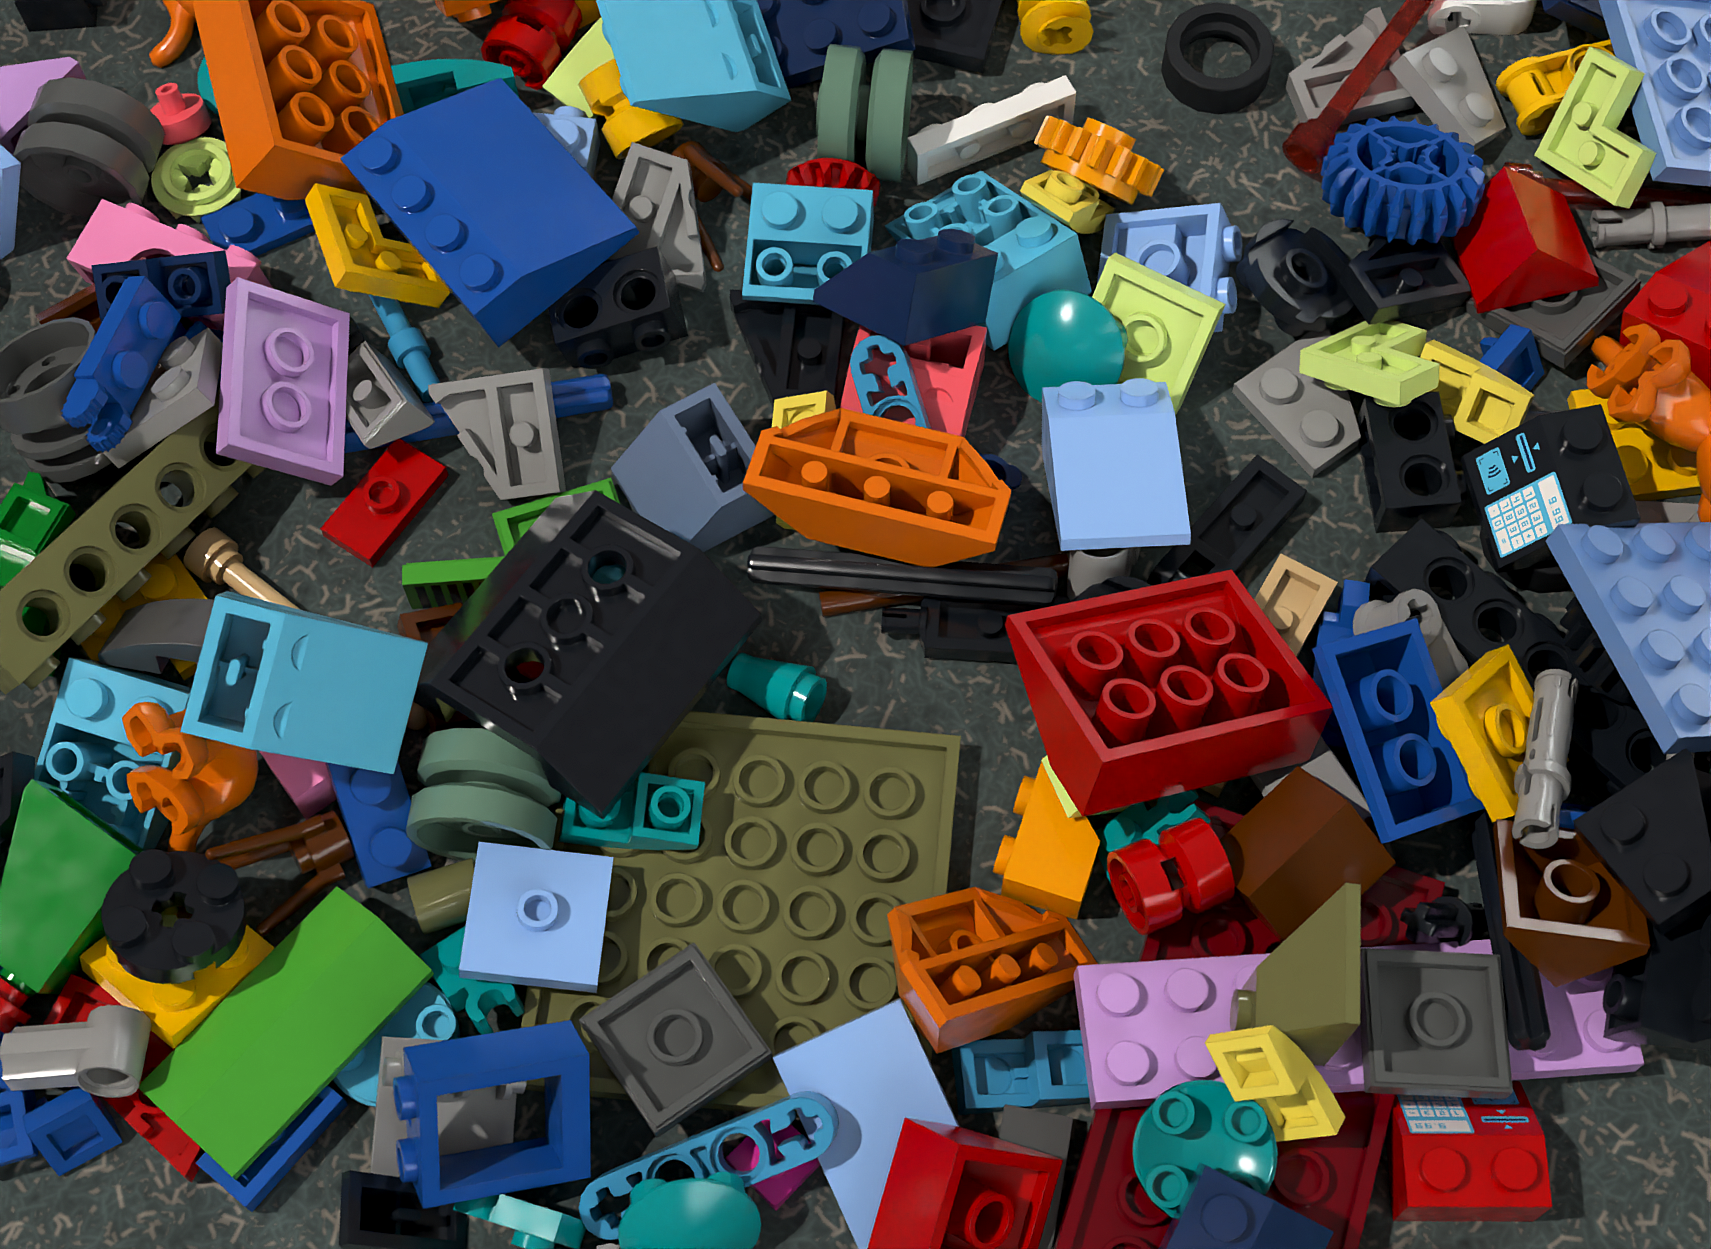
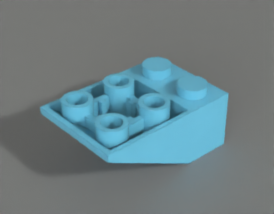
[596,0,791,132]
[885,170,1092,351]
[180,591,428,774]
[34,658,191,850]

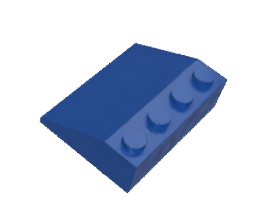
[340,77,640,348]

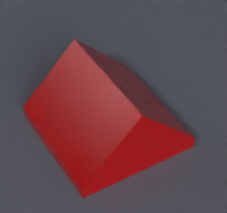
[1450,166,1599,314]

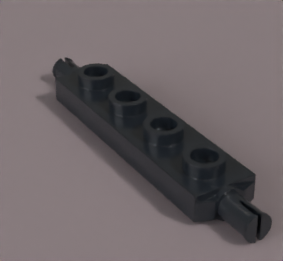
[881,596,1070,663]

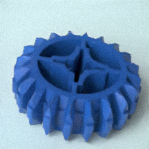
[1321,116,1485,246]

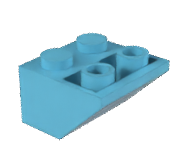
[742,183,874,305]

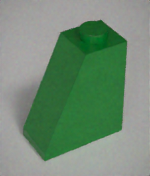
[0,779,145,997]

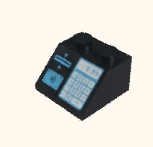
[1460,404,1641,574]

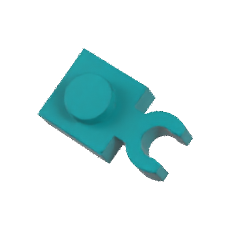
[1095,789,1211,883]
[420,926,524,1034]
[453,1194,587,1249]

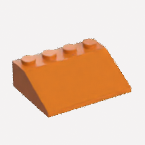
[192,0,404,200]

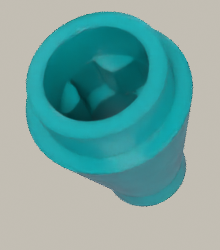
[727,652,827,722]

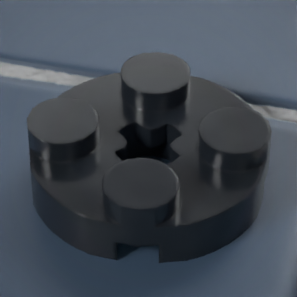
[1236,219,1354,337]
[101,849,247,984]

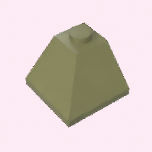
[1230,883,1361,1066]

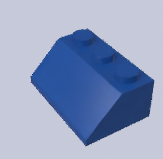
[1312,618,1485,844]

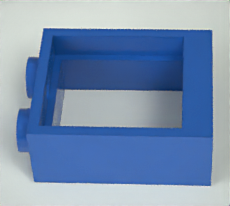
[393,1020,591,1209]

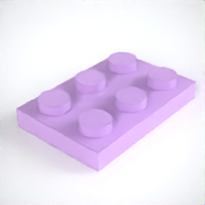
[216,277,350,486]

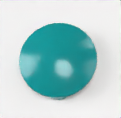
[1008,289,1128,403]
[1133,1080,1277,1218]
[618,1172,761,1249]

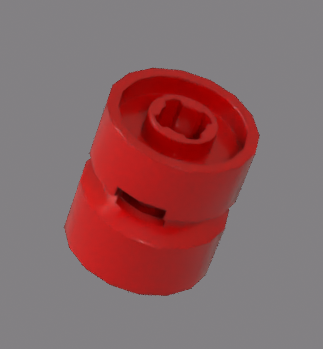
[481,0,583,90]
[1107,817,1235,935]

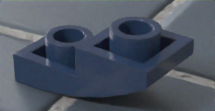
[91,250,231,323]

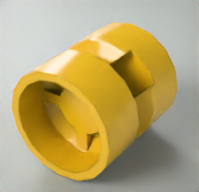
[578,58,684,160]

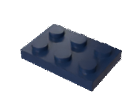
[757,0,916,89]

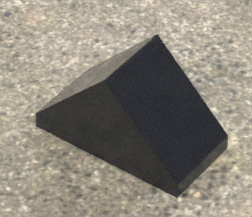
[339,1170,467,1249]

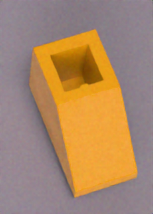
[993,757,1100,920]

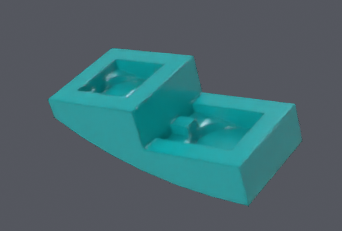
[391,59,519,114]

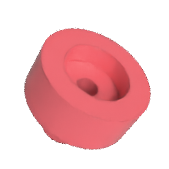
[150,83,211,145]

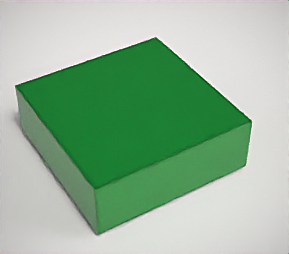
[0,483,76,562]

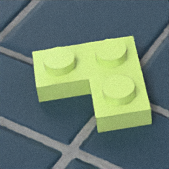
[1534,46,1657,208]
[1299,320,1440,407]

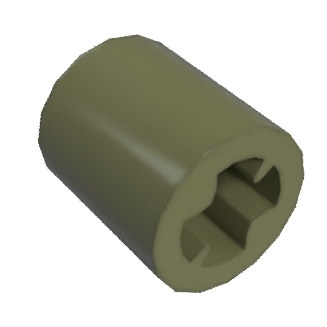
[407,858,475,935]

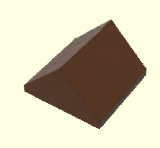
[1220,766,1396,943]
[1493,819,1650,988]

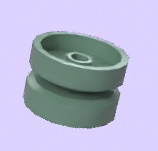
[816,44,914,183]
[406,728,561,862]

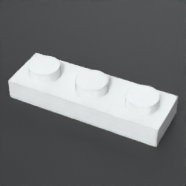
[907,75,1076,186]

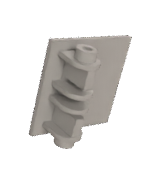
[370,1036,526,1177]

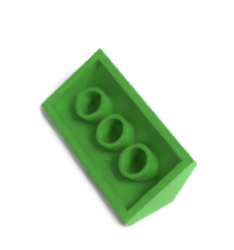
[139,886,434,1180]

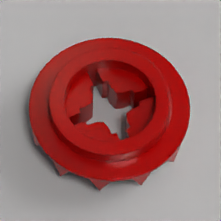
[786,158,881,207]

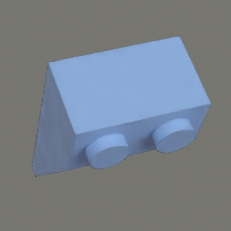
[1042,378,1191,551]

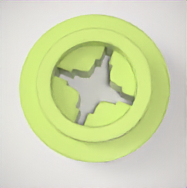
[151,137,241,223]

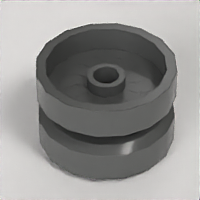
[13,77,165,217]

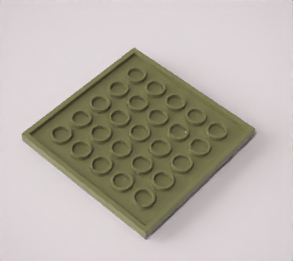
[521,711,961,1118]

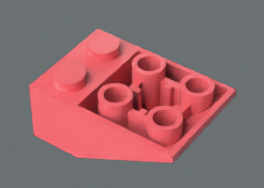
[840,325,987,438]

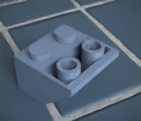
[611,383,775,552]

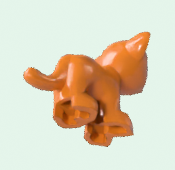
[1586,324,1711,522]
[122,702,259,852]

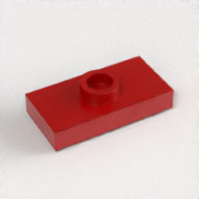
[320,438,449,568]

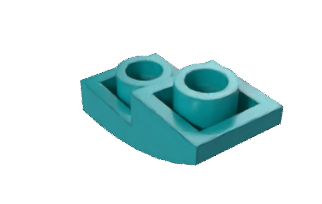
[558,772,705,850]

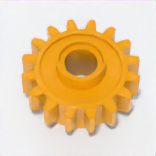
[1034,115,1164,205]

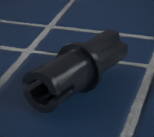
[1400,896,1490,947]

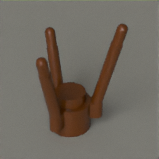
[671,141,752,272]
[205,810,355,936]

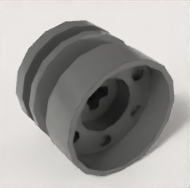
[0,317,113,484]

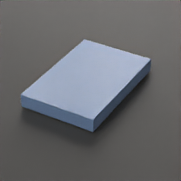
[773,998,960,1249]

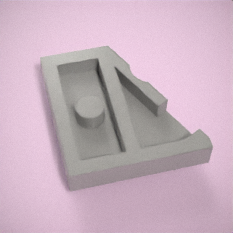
[1286,7,1415,133]
[1389,26,1506,151]
[606,142,707,292]
[103,327,223,468]
[1232,329,1361,478]
[428,368,566,500]

